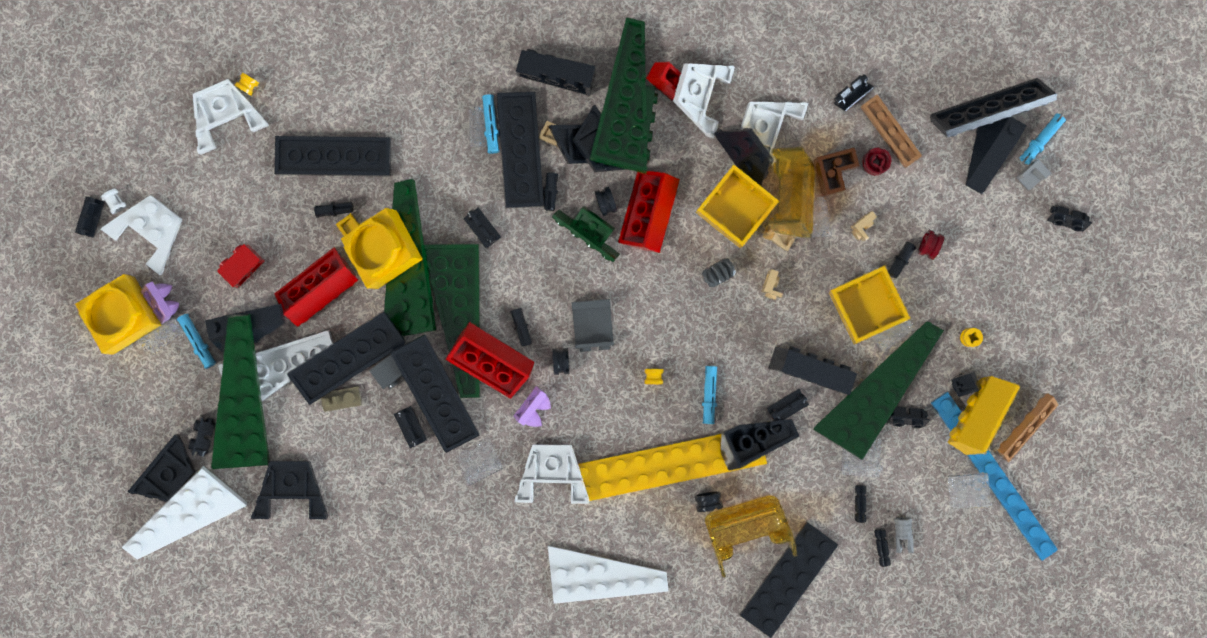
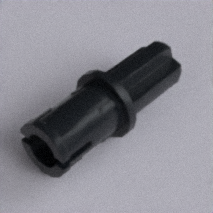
[543,172,558,211]
[314,201,354,218]
[888,242,917,278]
[510,308,532,347]

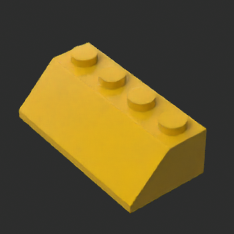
[947,376,1020,455]

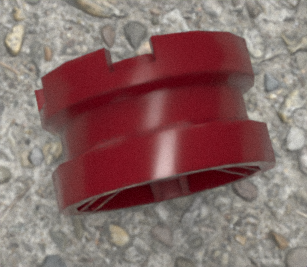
[862,147,892,176]
[918,229,945,260]

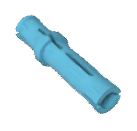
[482,94,500,154]
[1019,113,1066,165]
[177,314,216,369]
[702,366,717,424]

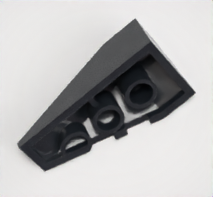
[965,117,1027,195]
[205,304,285,354]
[720,419,800,470]

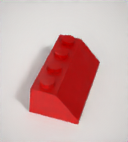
[618,171,680,253]
[274,247,358,327]
[445,322,535,399]

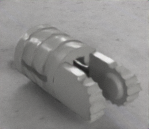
[894,517,914,553]

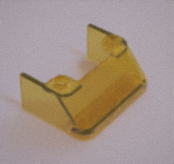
[768,147,815,238]
[705,495,797,578]

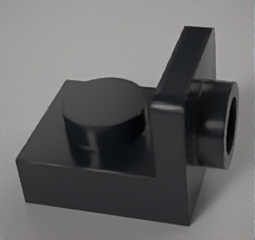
[951,371,982,397]

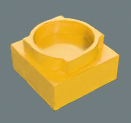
[695,165,779,248]
[341,208,423,289]
[829,266,911,345]
[75,274,162,355]

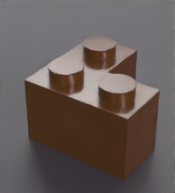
[813,147,859,197]

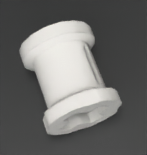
[101,189,127,214]

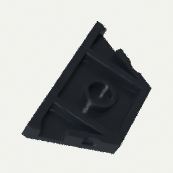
[573,105,627,172]
[549,125,588,164]
[714,128,774,188]
[127,434,196,502]

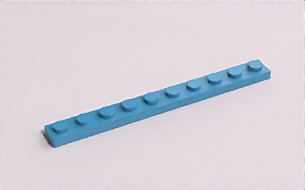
[931,392,1058,561]

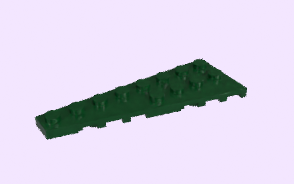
[590,17,648,174]
[384,179,437,337]
[424,244,480,398]
[211,314,270,469]
[813,321,944,461]

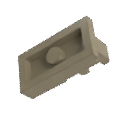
[321,386,362,412]

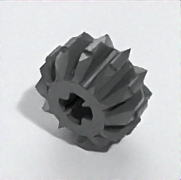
[702,258,736,287]

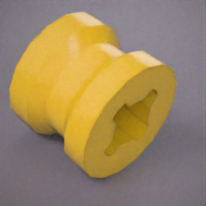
[234,72,259,96]
[960,328,983,347]
[644,369,664,385]

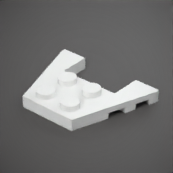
[673,64,735,138]
[193,79,269,155]
[740,102,808,174]
[101,195,182,275]
[515,444,590,504]

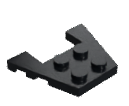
[251,461,328,519]

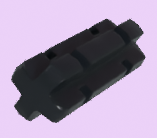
[855,485,866,523]
[874,528,891,567]

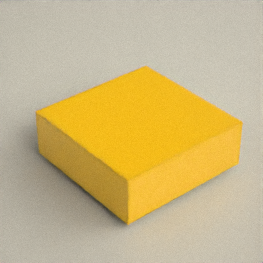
[335,213,360,236]

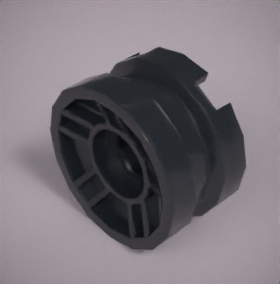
[594,186,618,217]
[552,348,570,375]
[694,491,723,512]

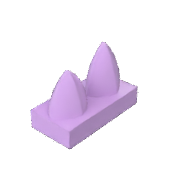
[141,282,179,324]
[513,386,551,427]

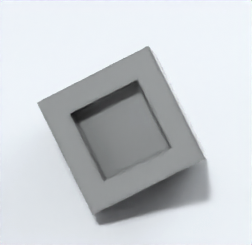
[1016,159,1052,190]

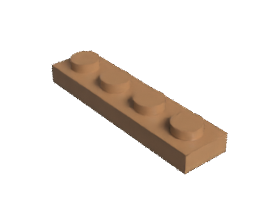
[860,95,922,168]
[997,393,1059,462]

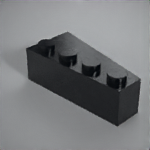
[515,49,596,96]
[768,346,857,395]

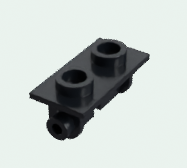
[834,74,874,111]
[75,196,105,238]
[1047,205,1092,232]
[463,207,501,249]
[766,389,809,421]
[394,406,427,448]
[887,407,930,429]
[188,415,216,456]

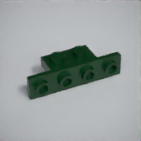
[552,206,620,262]

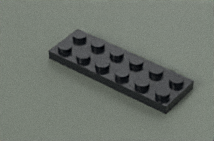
[930,78,1057,137]
[496,92,544,209]
[274,136,391,177]
[287,310,406,405]
[390,334,480,453]
[739,521,838,638]

